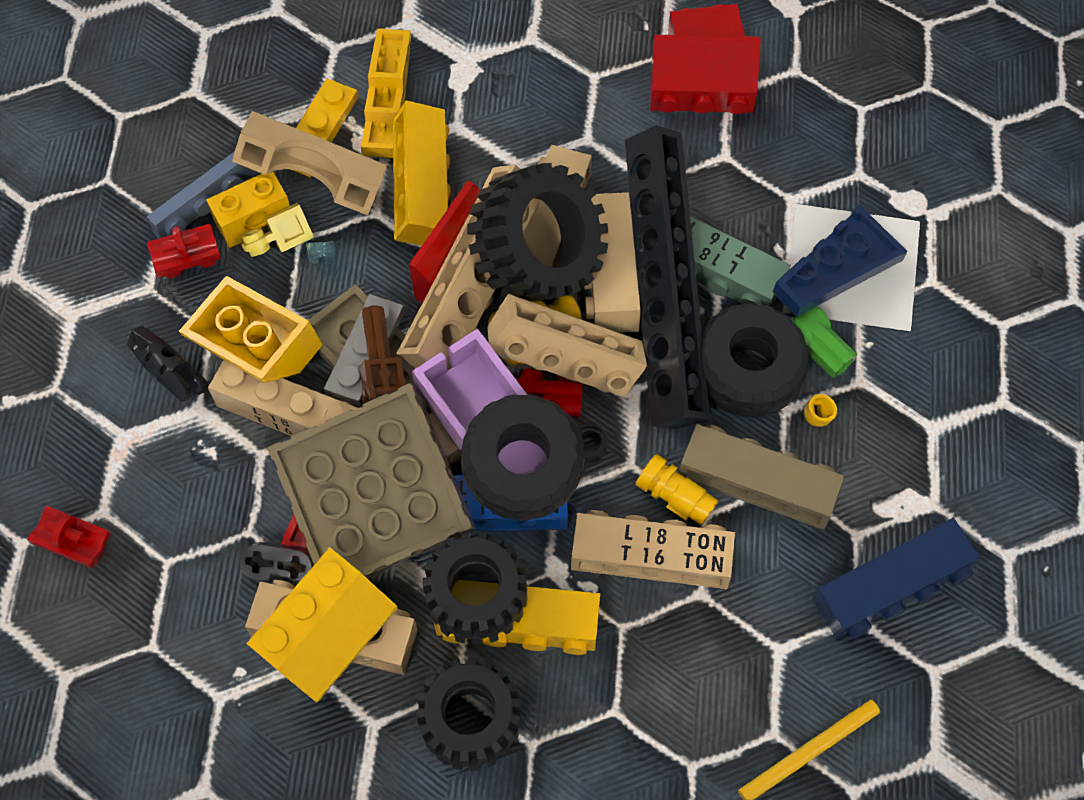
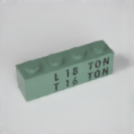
[690,217,791,307]

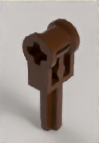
[359,305,406,404]

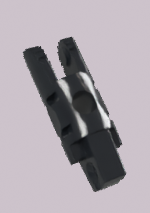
[127,326,209,402]

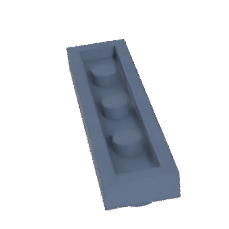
[146,151,261,239]

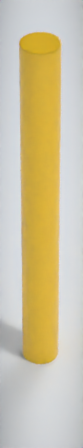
[738,699,880,800]

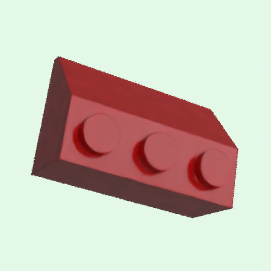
[650,34,761,114]
[409,180,481,306]

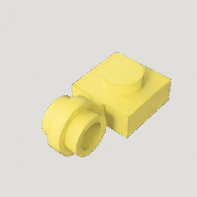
[241,203,314,257]

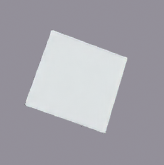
[783,204,920,331]

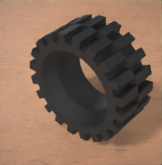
[467,163,608,301]

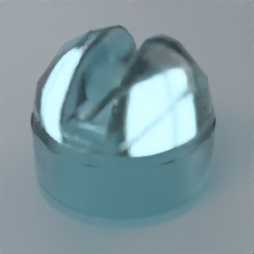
[306,241,336,267]

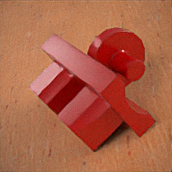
[147,224,221,279]
[515,368,583,417]
[27,505,111,569]

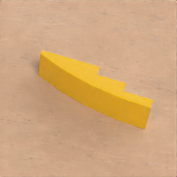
[361,29,411,158]

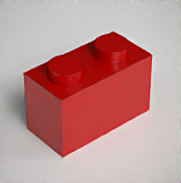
[668,4,745,36]

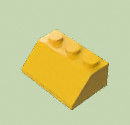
[179,276,323,383]
[246,547,398,703]

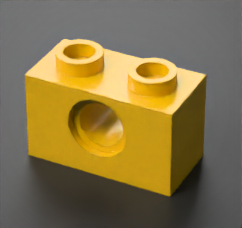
[206,172,290,248]

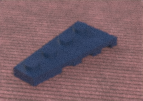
[772,204,907,317]

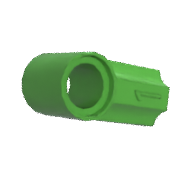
[791,306,858,378]

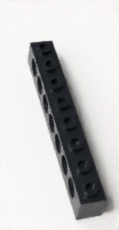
[625,125,711,429]

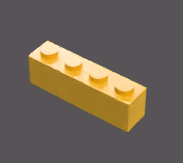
[393,100,451,246]
[434,580,600,655]

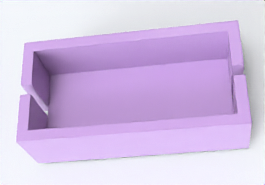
[412,329,547,475]

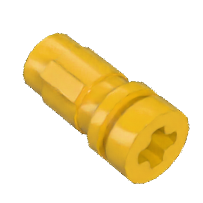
[635,453,719,526]

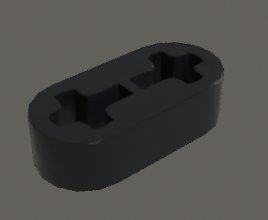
[240,542,314,585]

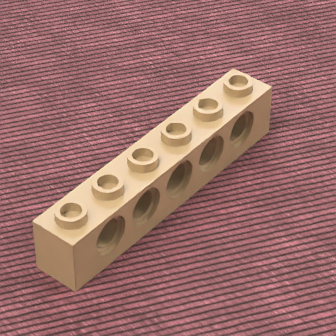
[396,164,540,371]

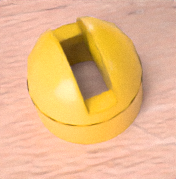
[803,394,837,427]

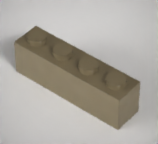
[679,424,844,530]

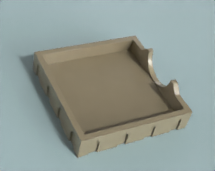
[267,383,477,580]

